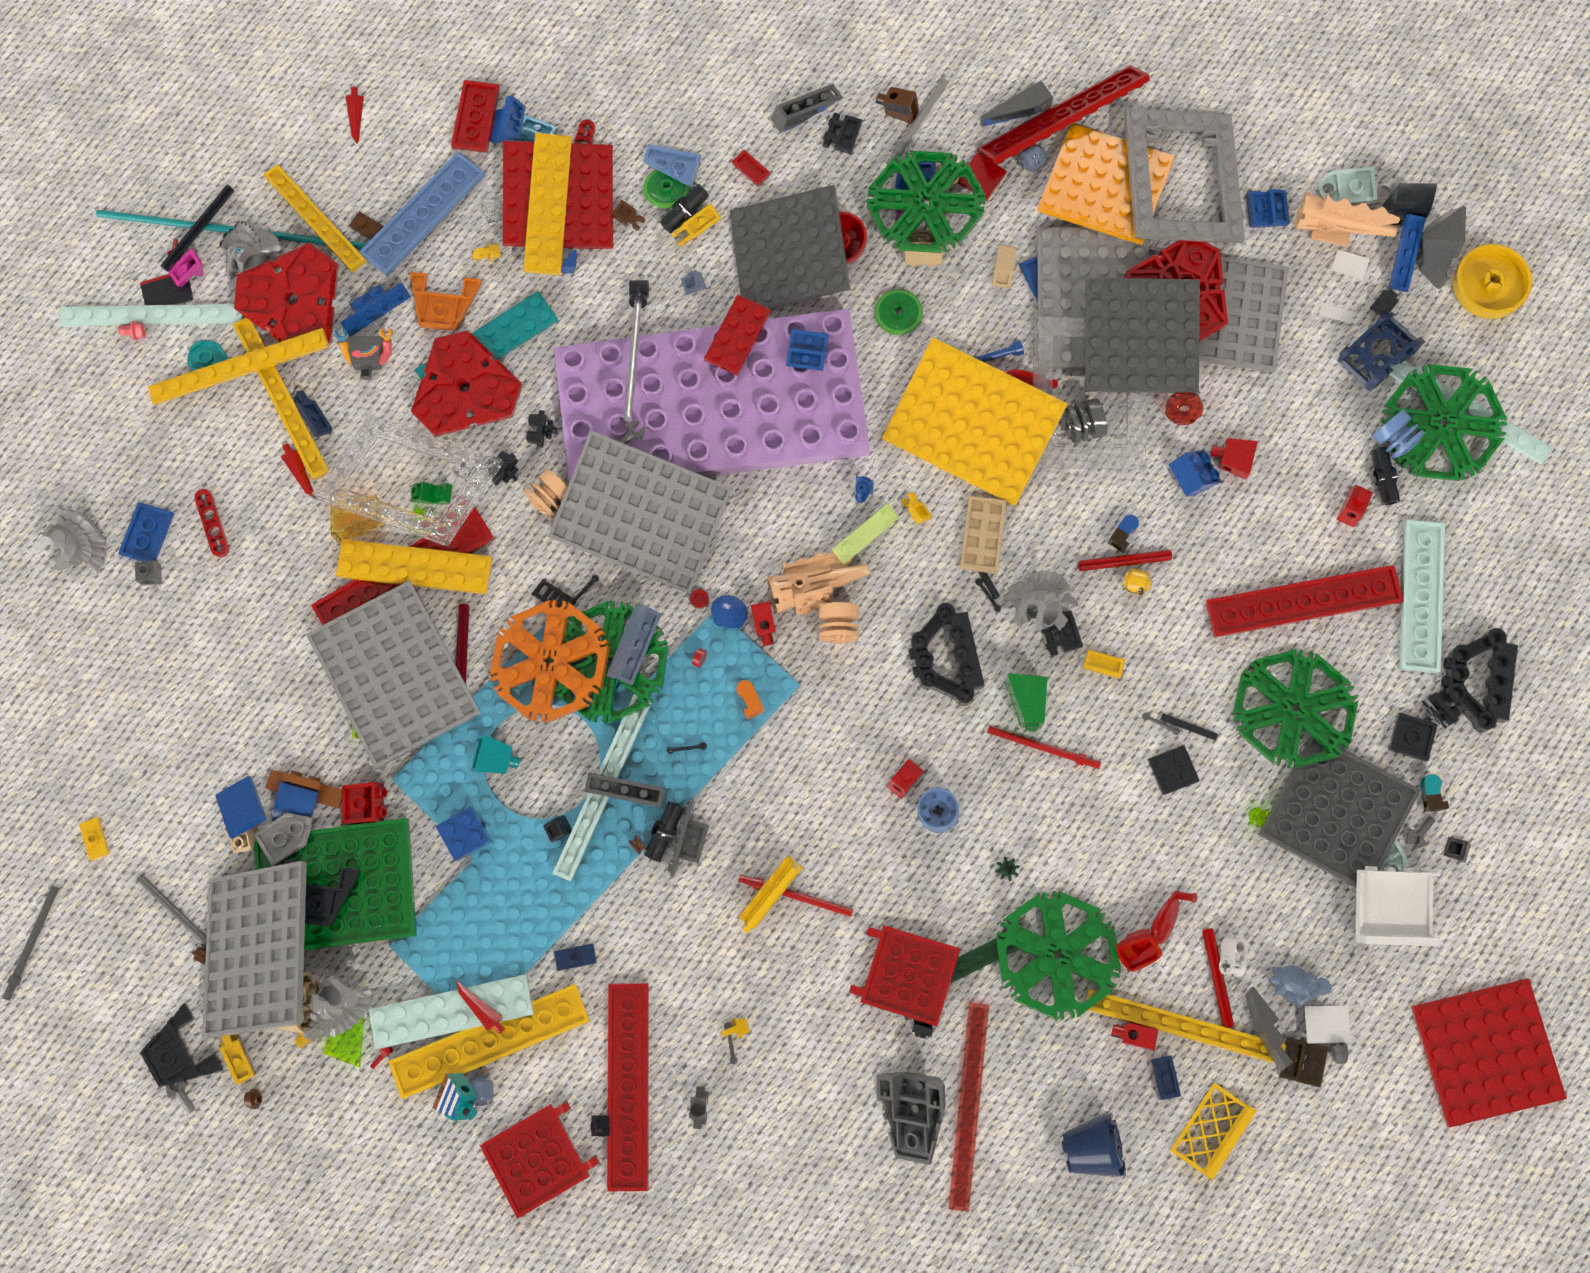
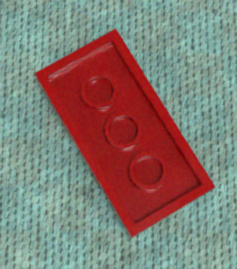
[451,80,500,153]
[704,294,771,376]

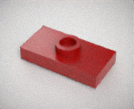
[732,150,770,187]

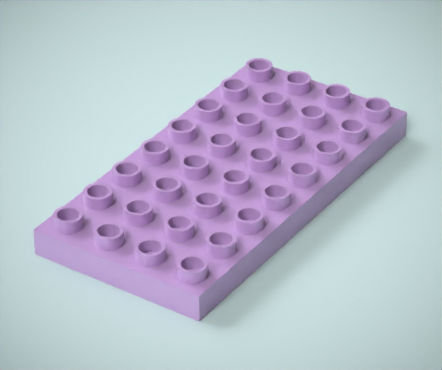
[554,309,870,482]

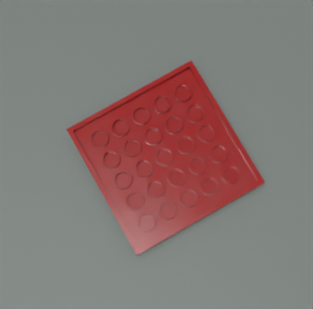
[503,141,613,249]
[1411,978,1567,1128]

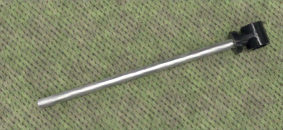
[624,280,649,422]

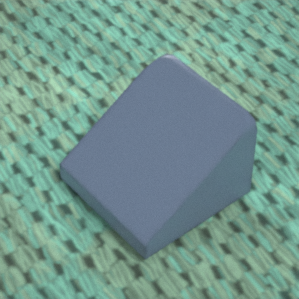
[681,270,707,295]

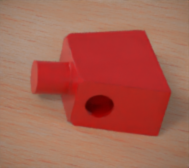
[1210,438,1258,479]
[1336,485,1373,528]
[751,601,776,647]
[887,759,925,800]
[1111,1023,1158,1051]

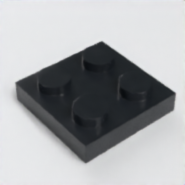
[1388,713,1438,762]
[1148,745,1200,795]

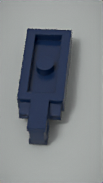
[293,390,333,437]

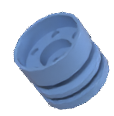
[1372,409,1425,460]
[917,788,959,833]

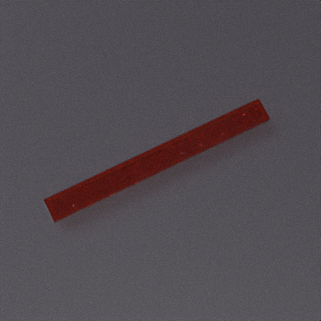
[948,1002,989,1212]

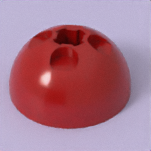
[840,212,867,265]

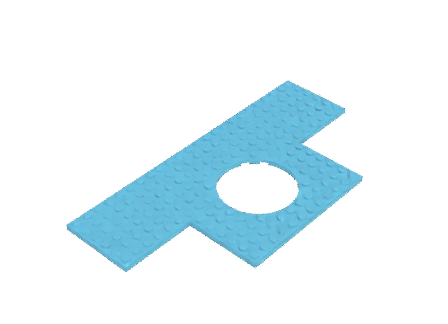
[389,614,800,994]

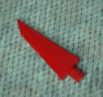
[345,87,364,144]
[281,444,315,498]
[456,980,505,1034]

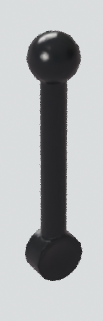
[572,575,599,606]
[975,578,1001,612]
[666,742,707,754]

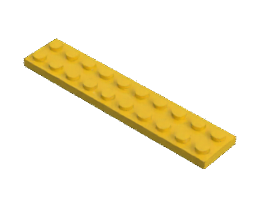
[388,984,590,1099]

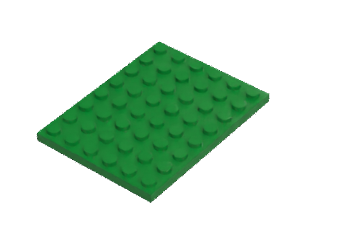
[254,818,417,951]

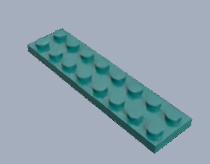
[415,291,559,381]

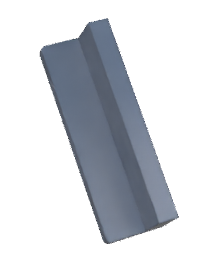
[606,605,662,685]

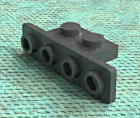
[667,799,709,878]

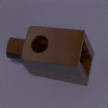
[876,87,920,125]

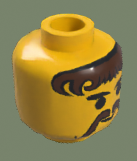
[1123,568,1153,596]

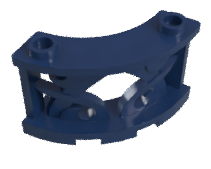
[1337,312,1426,391]

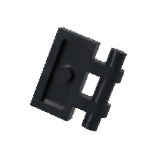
[822,113,863,155]
[1041,610,1083,657]

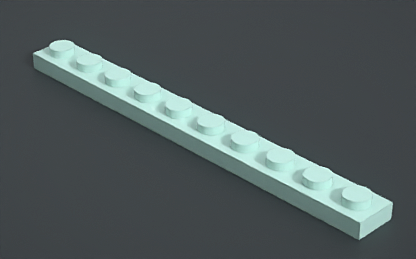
[60,304,244,326]
[1378,351,1552,464]
[552,694,652,882]

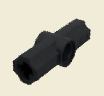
[659,184,709,234]
[1370,447,1400,506]
[644,801,685,862]

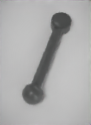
[1142,712,1180,735]
[724,1022,738,1064]

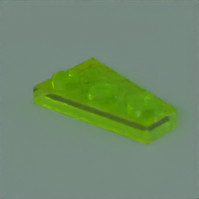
[322,1013,365,1067]

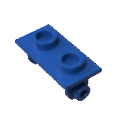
[855,476,874,503]

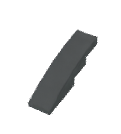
[1245,986,1293,1072]

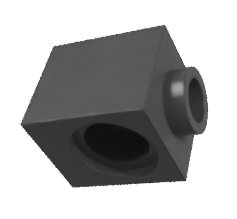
[135,560,162,586]

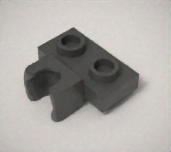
[689,1086,709,1129]

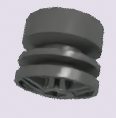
[1064,398,1108,444]

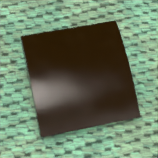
[1279,1037,1329,1088]

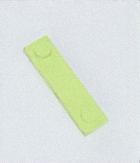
[831,503,899,564]

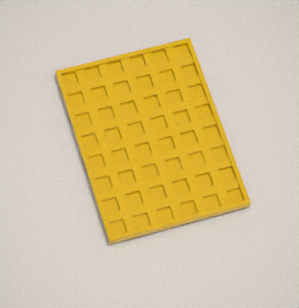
[881,337,1068,506]

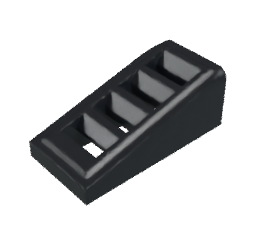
[532,579,575,608]

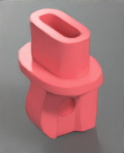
[118,321,146,340]

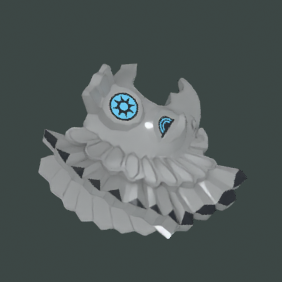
[219,221,283,280]

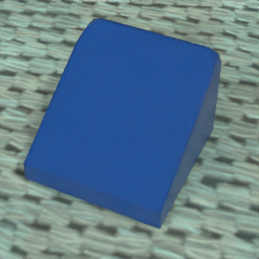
[561,250,577,273]

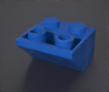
[1169,450,1222,497]

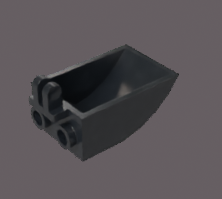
[1383,183,1437,226]

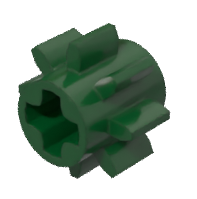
[995,857,1020,882]

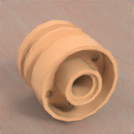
[524,469,568,519]
[819,602,859,644]

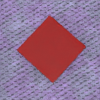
[958,153,1007,201]

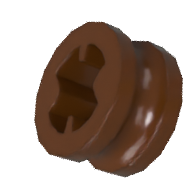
[628,835,647,855]

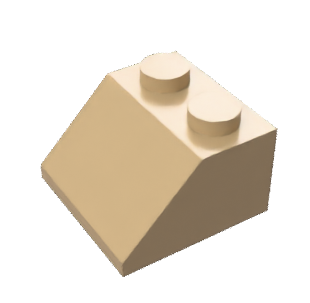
[905,230,942,267]

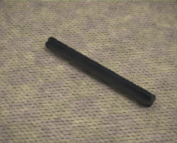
[161,185,234,272]

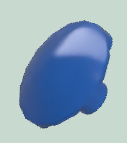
[711,595,748,628]

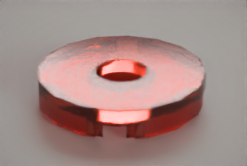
[1165,392,1204,425]

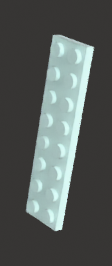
[1399,520,1445,674]
[369,974,534,1049]

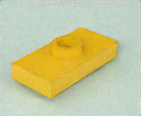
[1082,649,1125,679]
[79,817,110,861]

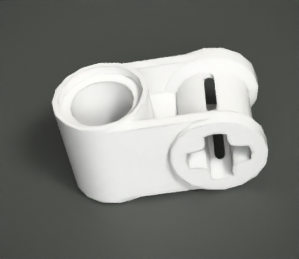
[1219,938,1249,977]

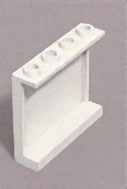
[1355,866,1440,946]

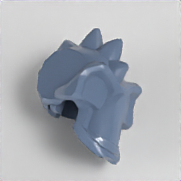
[1268,965,1332,1008]

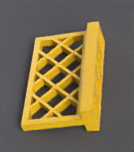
[738,854,803,933]
[1170,1083,1257,1181]

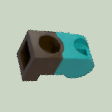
[1420,774,1449,812]

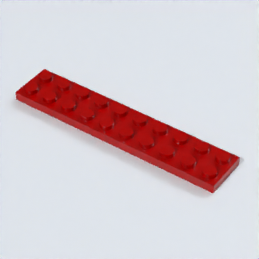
[977,65,1150,165]
[311,507,495,625]
[1205,565,1404,638]
[607,983,649,1192]

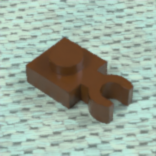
[611,200,645,231]

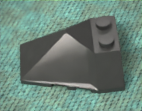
[1416,206,1466,289]
[876,1072,946,1165]

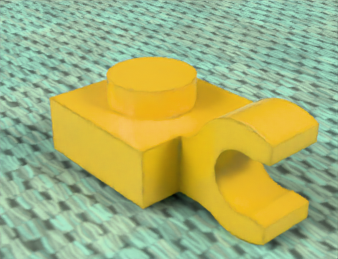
[901,492,933,524]

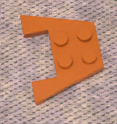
[410,272,482,331]

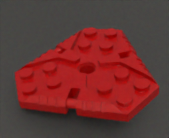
[1125,240,1228,342]
[234,243,339,344]
[411,330,523,437]

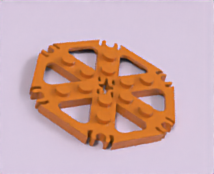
[489,600,610,723]

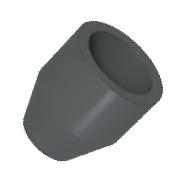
[1331,1043,1349,1064]

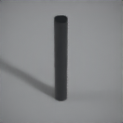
[977,571,1000,599]
[1160,713,1218,741]

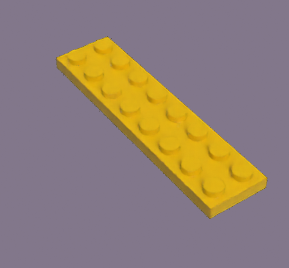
[523,132,572,276]
[336,539,493,595]

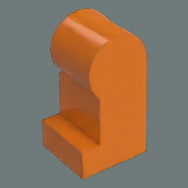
[736,680,765,720]

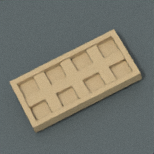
[959,496,1007,574]

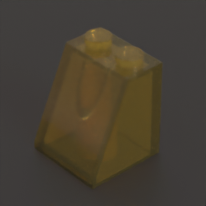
[331,496,388,545]

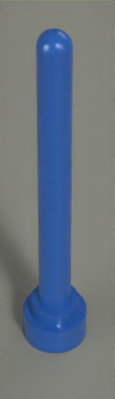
[974,340,1024,362]

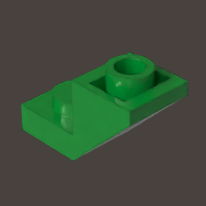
[410,481,453,505]

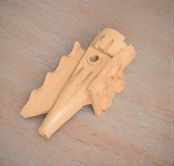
[1295,192,1400,247]
[767,551,869,615]

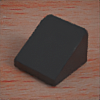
[543,815,572,843]
[1443,837,1471,863]

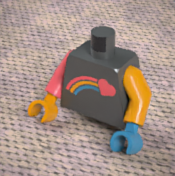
[334,327,393,380]

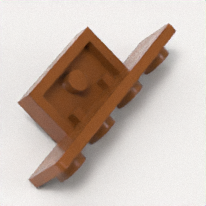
[265,770,342,809]

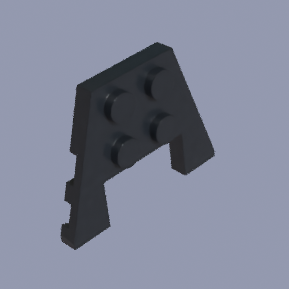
[284,860,361,927]
[140,1003,224,1087]

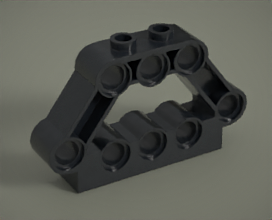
[908,603,985,706]
[1441,628,1518,732]

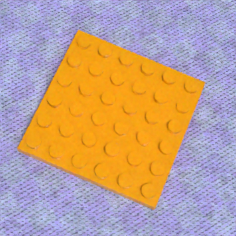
[1037,123,1175,245]

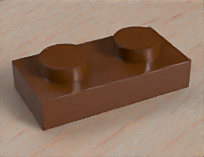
[349,211,384,240]

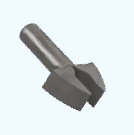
[619,421,645,445]
[1406,817,1435,849]
[166,1081,195,1113]

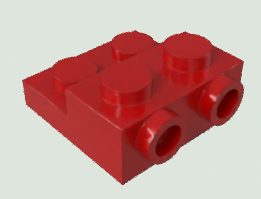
[342,782,387,825]

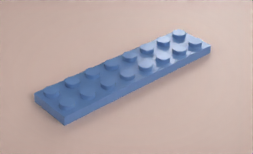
[359,152,485,277]

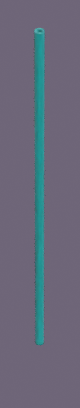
[96,210,367,250]

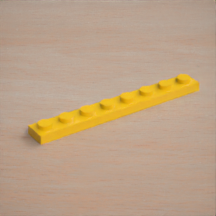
[263,164,367,273]

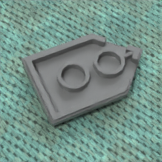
[253,812,314,867]

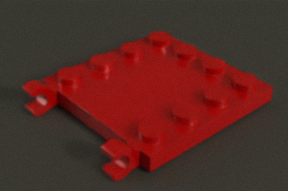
[849,925,960,1027]
[479,1102,600,1219]

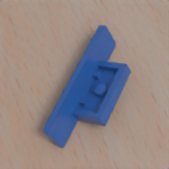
[340,283,411,337]

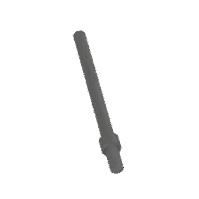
[136,874,207,950]
[2,886,59,1001]

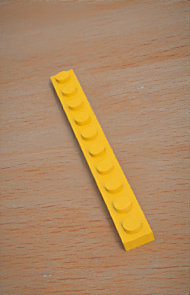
[232,318,330,480]
[148,328,329,405]
[1086,989,1286,1064]

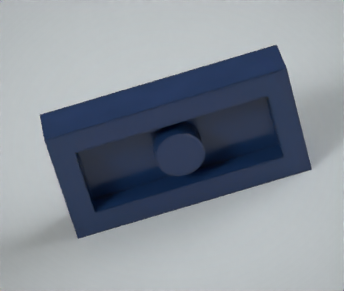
[554,943,597,971]
[1151,1055,1181,1100]

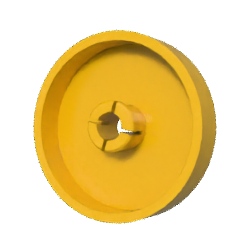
[1453,244,1532,319]

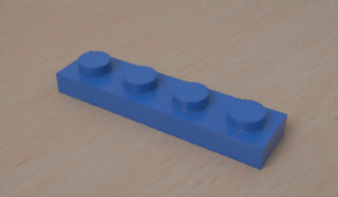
[1388,214,1426,292]

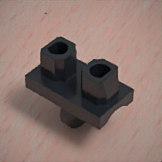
[526,410,558,448]
[485,451,519,486]
[1422,691,1461,729]

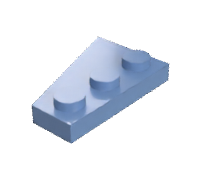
[644,144,701,188]

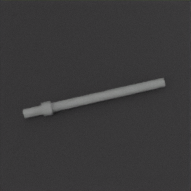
[886,79,948,165]

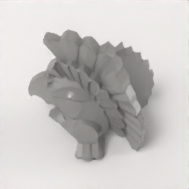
[37,507,106,573]
[1003,570,1078,630]
[302,969,372,1042]

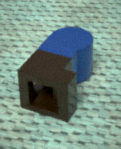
[1108,515,1139,553]

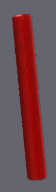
[1078,550,1172,571]
[1202,928,1234,1028]

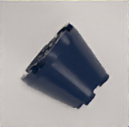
[1062,1112,1126,1177]

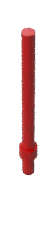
[987,726,1101,769]
[738,874,853,917]

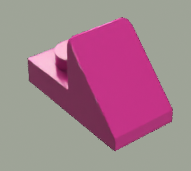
[168,249,204,287]

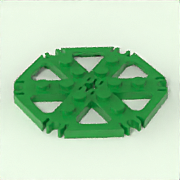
[866,150,986,253]
[1380,364,1507,482]
[551,601,669,724]
[1232,649,1359,769]
[995,891,1121,1020]

